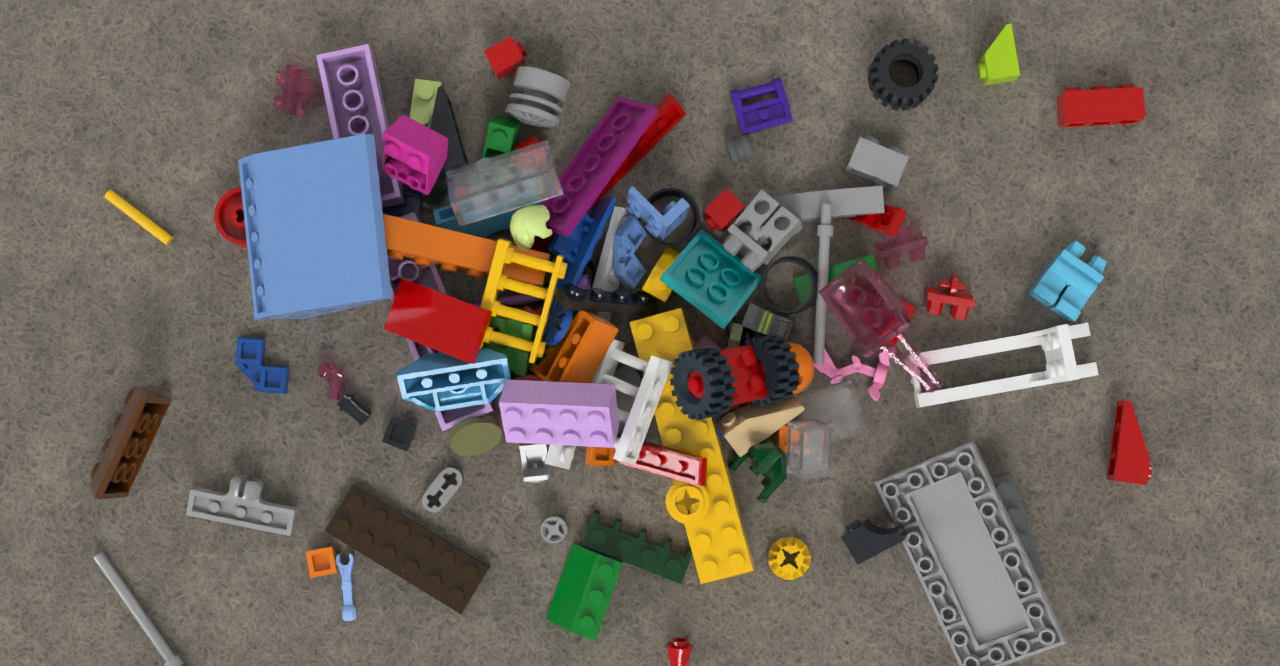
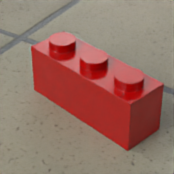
[1057,84,1145,128]

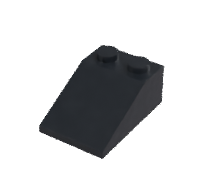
[430,86,471,180]

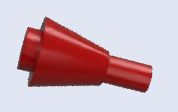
[666,638,693,666]

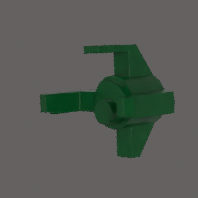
[728,441,787,504]

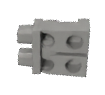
[722,189,803,272]

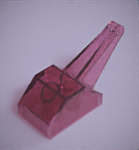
[818,258,943,393]

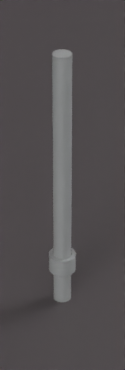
[813,204,834,365]
[94,552,184,666]

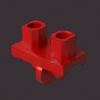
[924,274,976,320]

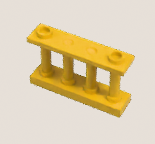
[480,239,568,363]

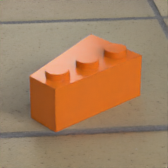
[530,311,619,383]

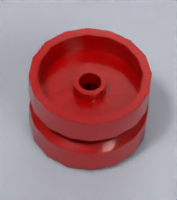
[214,187,247,249]

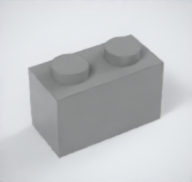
[845,136,909,190]

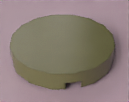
[448,416,502,456]

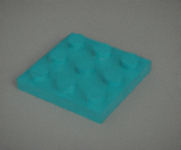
[660,229,763,329]

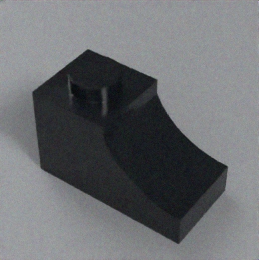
[841,519,908,565]

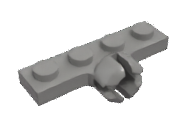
[186,475,298,536]

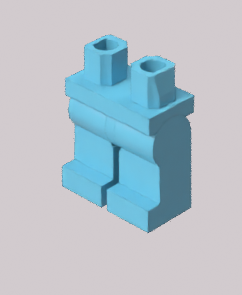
[1028,241,1107,322]

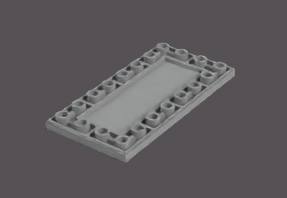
[875,440,1068,666]

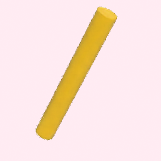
[104,190,173,245]

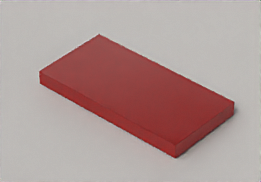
[384,278,492,364]

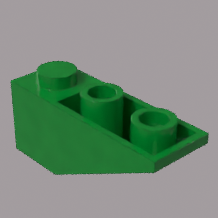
[475,114,521,195]

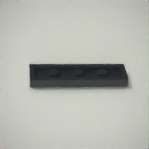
[554,286,659,316]

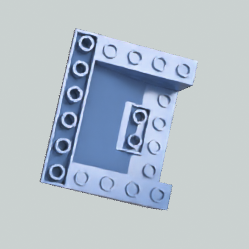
[238,134,392,320]

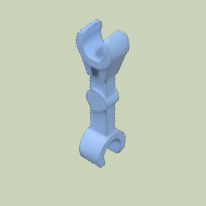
[336,553,356,621]

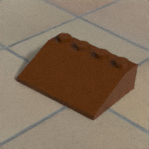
[89,386,172,500]

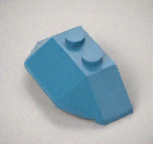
[397,347,511,412]

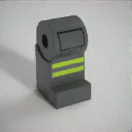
[741,304,794,342]

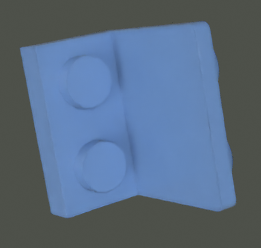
[626,186,690,240]

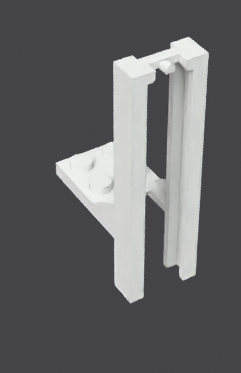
[906,323,1099,408]

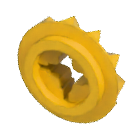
[666,481,710,524]
[768,537,811,580]

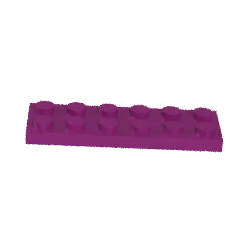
[539,97,659,237]

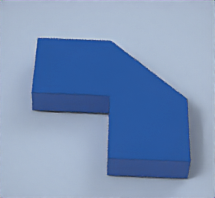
[235,337,289,394]

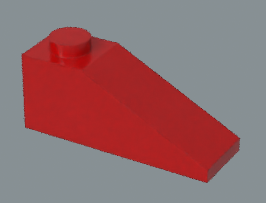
[1107,400,1152,485]

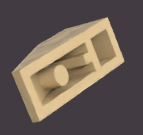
[716,395,805,457]

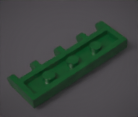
[581,510,693,584]

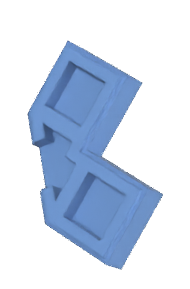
[614,215,647,291]

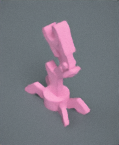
[810,348,894,401]

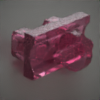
[273,64,317,117]
[875,226,929,269]

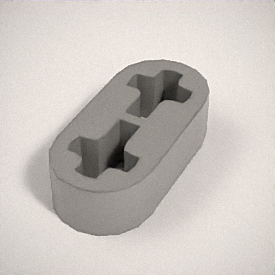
[422,467,464,513]

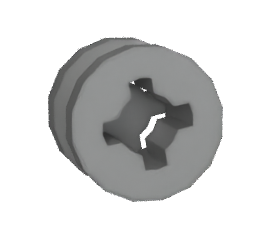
[541,516,568,543]

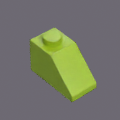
[977,24,1020,86]

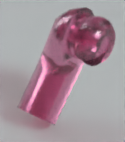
[318,363,344,400]

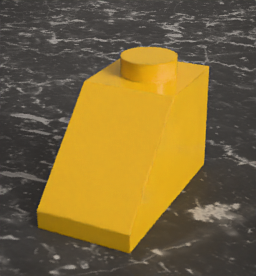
[642,246,680,305]

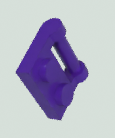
[729,77,793,135]

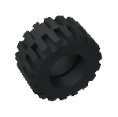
[868,38,939,111]

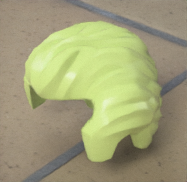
[510,205,552,250]

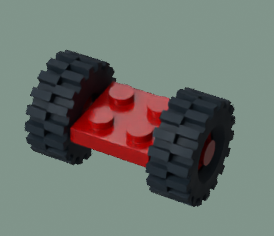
[670,335,800,420]

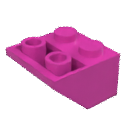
[383,115,448,195]

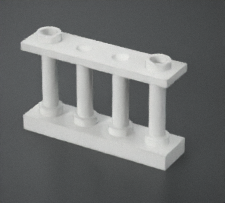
[591,339,673,464]

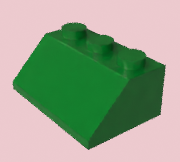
[546,543,623,641]

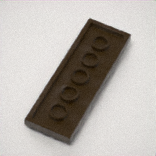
[325,485,490,614]

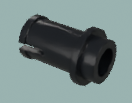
[337,393,372,425]

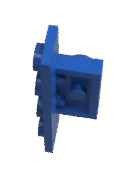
[547,196,617,288]

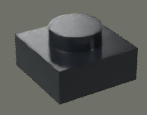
[382,417,418,451]

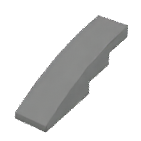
[774,186,884,221]

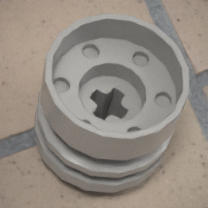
[505,66,571,128]

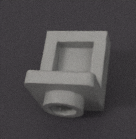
[519,443,550,483]

